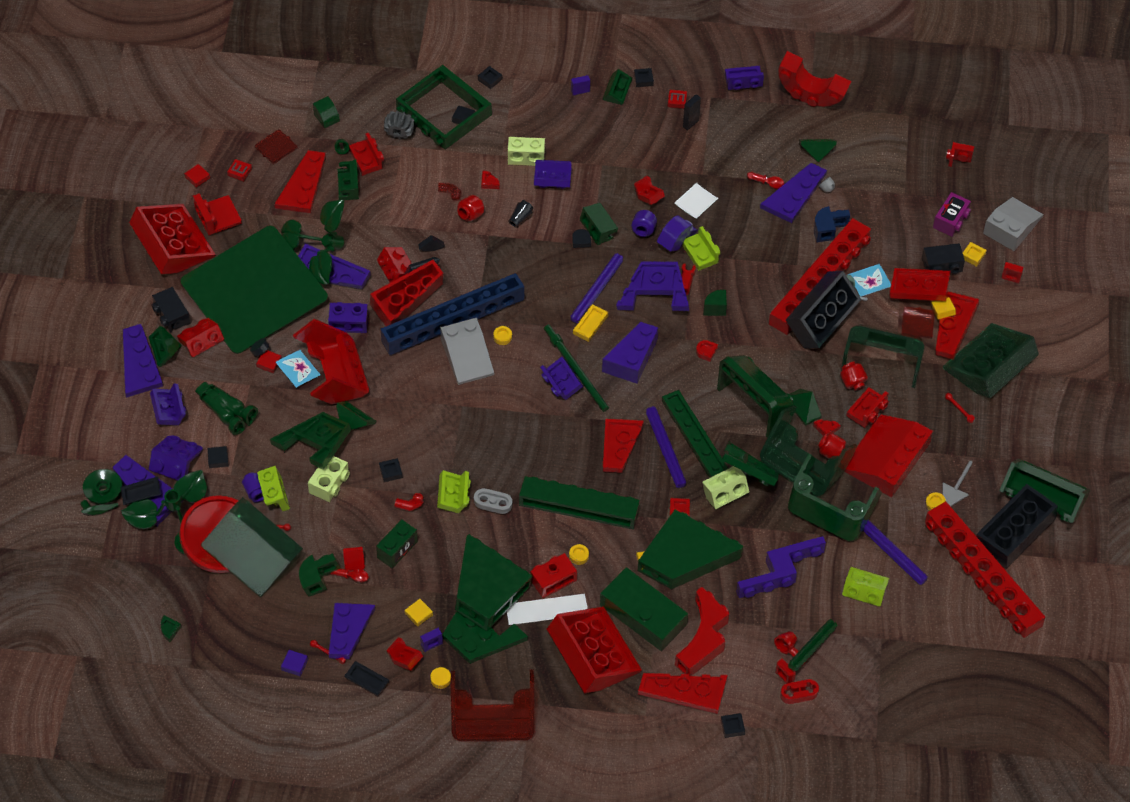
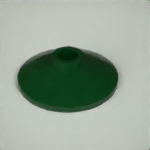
[83,469,122,504]

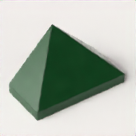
[799,139,837,162]
[149,326,182,367]
[790,389,822,426]
[336,401,376,430]

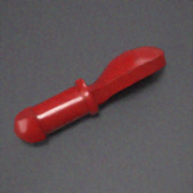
[747,172,784,189]
[329,568,368,582]

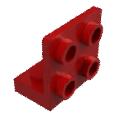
[193,193,242,235]

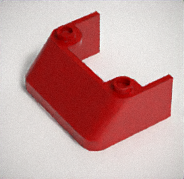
[293,319,369,404]

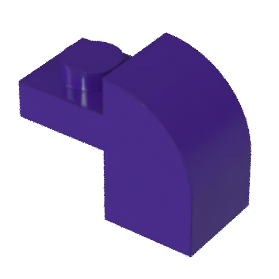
[656,215,697,252]

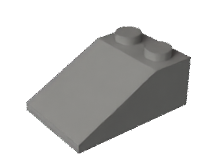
[983,197,1044,251]
[440,318,494,385]

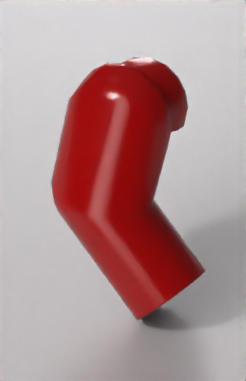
[394,493,424,511]

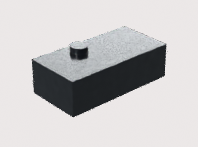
[786,271,861,349]
[976,484,1058,569]

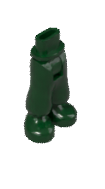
[195,382,258,435]

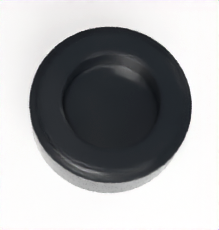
[250,338,269,356]

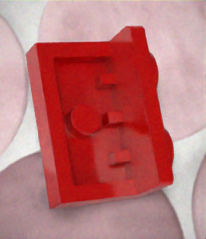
[377,247,412,283]
[177,318,224,357]
[846,387,889,428]

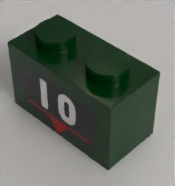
[376,519,418,569]

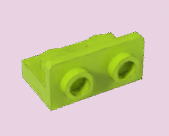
[682,226,720,271]
[257,466,290,511]
[842,567,889,606]

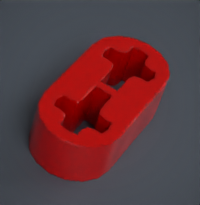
[780,679,819,704]

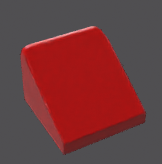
[343,547,365,571]

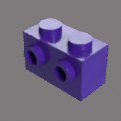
[328,302,368,333]

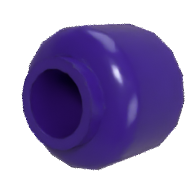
[631,210,657,237]

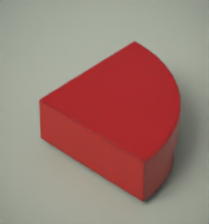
[481,170,500,189]
[813,419,841,436]

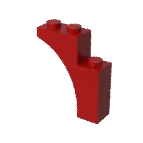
[675,587,729,676]

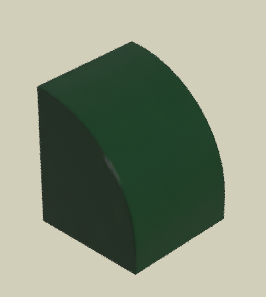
[313,96,340,128]
[703,290,727,316]

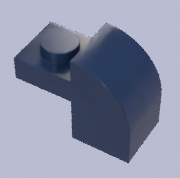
[813,206,850,243]

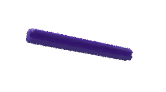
[570,253,623,324]
[646,406,686,488]
[863,520,928,585]

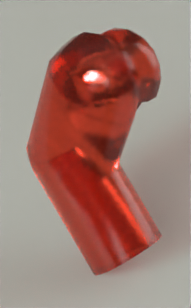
[438,183,462,200]

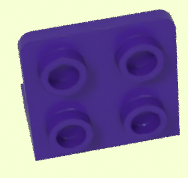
[149,435,203,480]

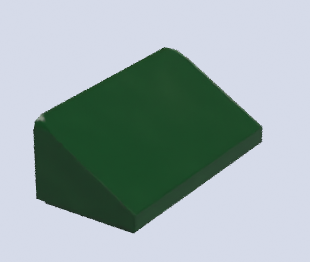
[602,69,632,105]

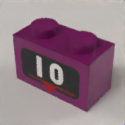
[933,192,971,237]

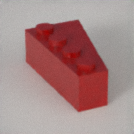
[370,259,444,326]

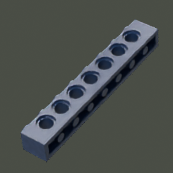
[380,273,524,356]

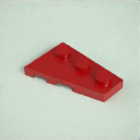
[603,419,644,473]

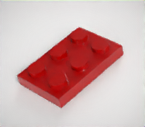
[890,268,950,301]

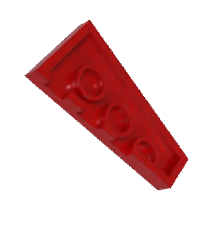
[274,150,326,213]
[936,291,979,360]
[638,673,728,714]

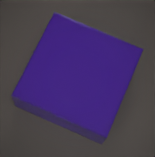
[571,75,590,95]
[420,628,442,652]
[281,650,308,676]

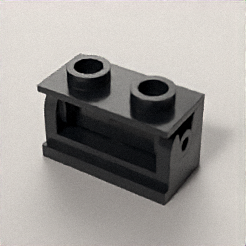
[922,243,965,274]
[151,286,191,333]

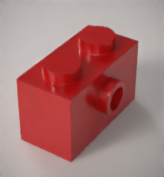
[530,553,577,598]

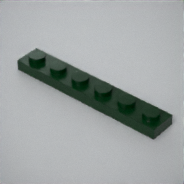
[662,390,728,478]

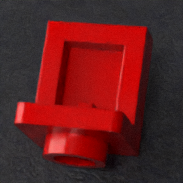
[634,176,665,205]
[387,637,423,671]

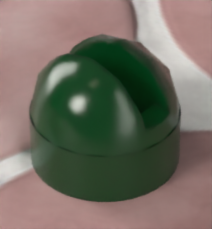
[334,139,349,154]

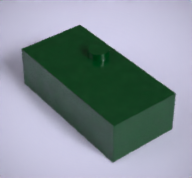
[600,567,688,652]

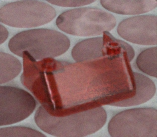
[451,669,535,741]

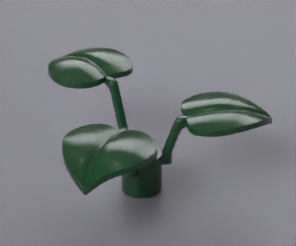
[281,200,345,285]
[121,470,207,555]

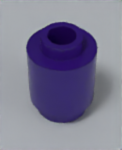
[242,473,264,502]

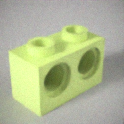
[508,137,545,166]
[308,456,350,502]
[702,466,749,509]

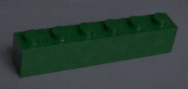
[519,476,640,530]

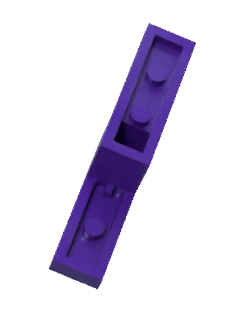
[736,536,826,598]

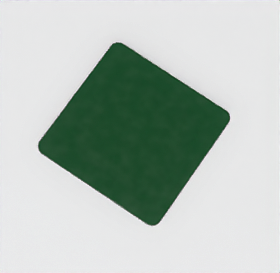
[181,226,328,354]

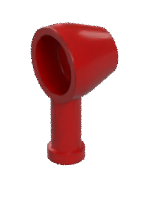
[774,631,807,666]

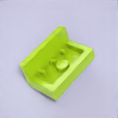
[437,470,471,513]

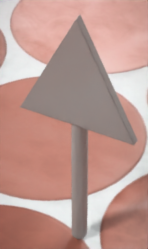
[942,461,972,506]

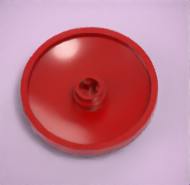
[179,496,260,573]

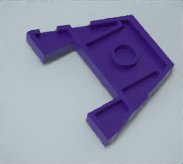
[616,262,689,311]

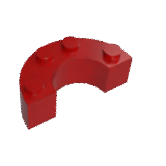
[778,51,851,107]

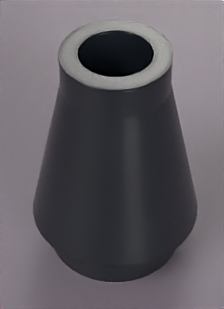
[508,200,533,227]

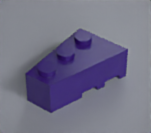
[602,322,658,384]

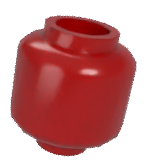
[457,195,484,222]
[840,361,868,391]
[817,433,848,462]

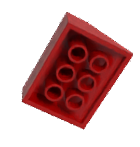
[129,204,216,274]
[841,414,933,498]
[547,606,642,693]

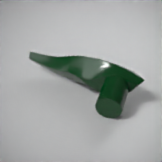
[80,500,118,515]

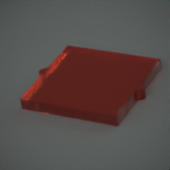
[255,129,298,165]
[901,306,935,339]

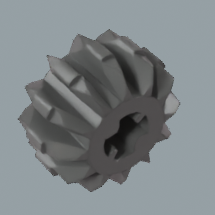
[384,110,414,139]

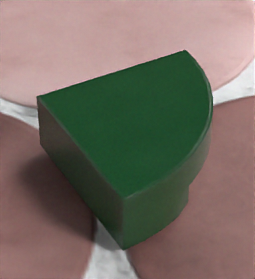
[161,615,182,642]

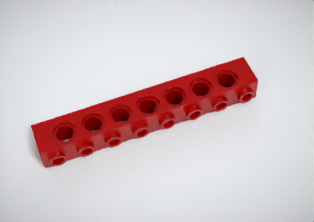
[769,218,871,335]
[925,501,1046,638]

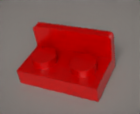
[349,132,384,176]

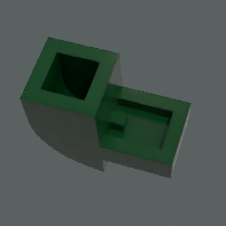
[299,553,341,597]

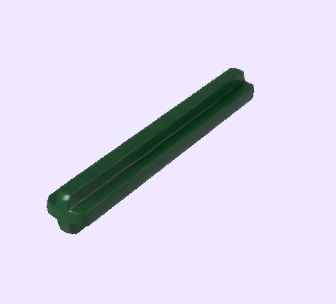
[788,619,837,672]

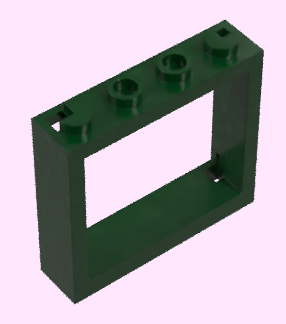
[396,65,492,150]

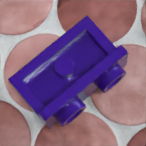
[724,66,764,90]
[534,160,572,189]
[540,357,583,400]
[150,384,186,425]

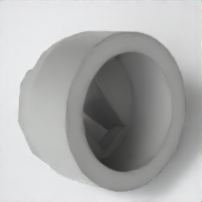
[819,177,835,193]

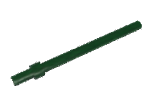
[544,324,609,412]

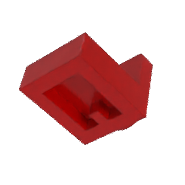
[946,142,974,167]

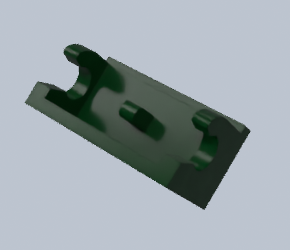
[337,160,359,200]
[580,203,618,245]

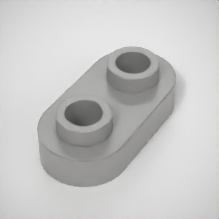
[474,488,512,514]

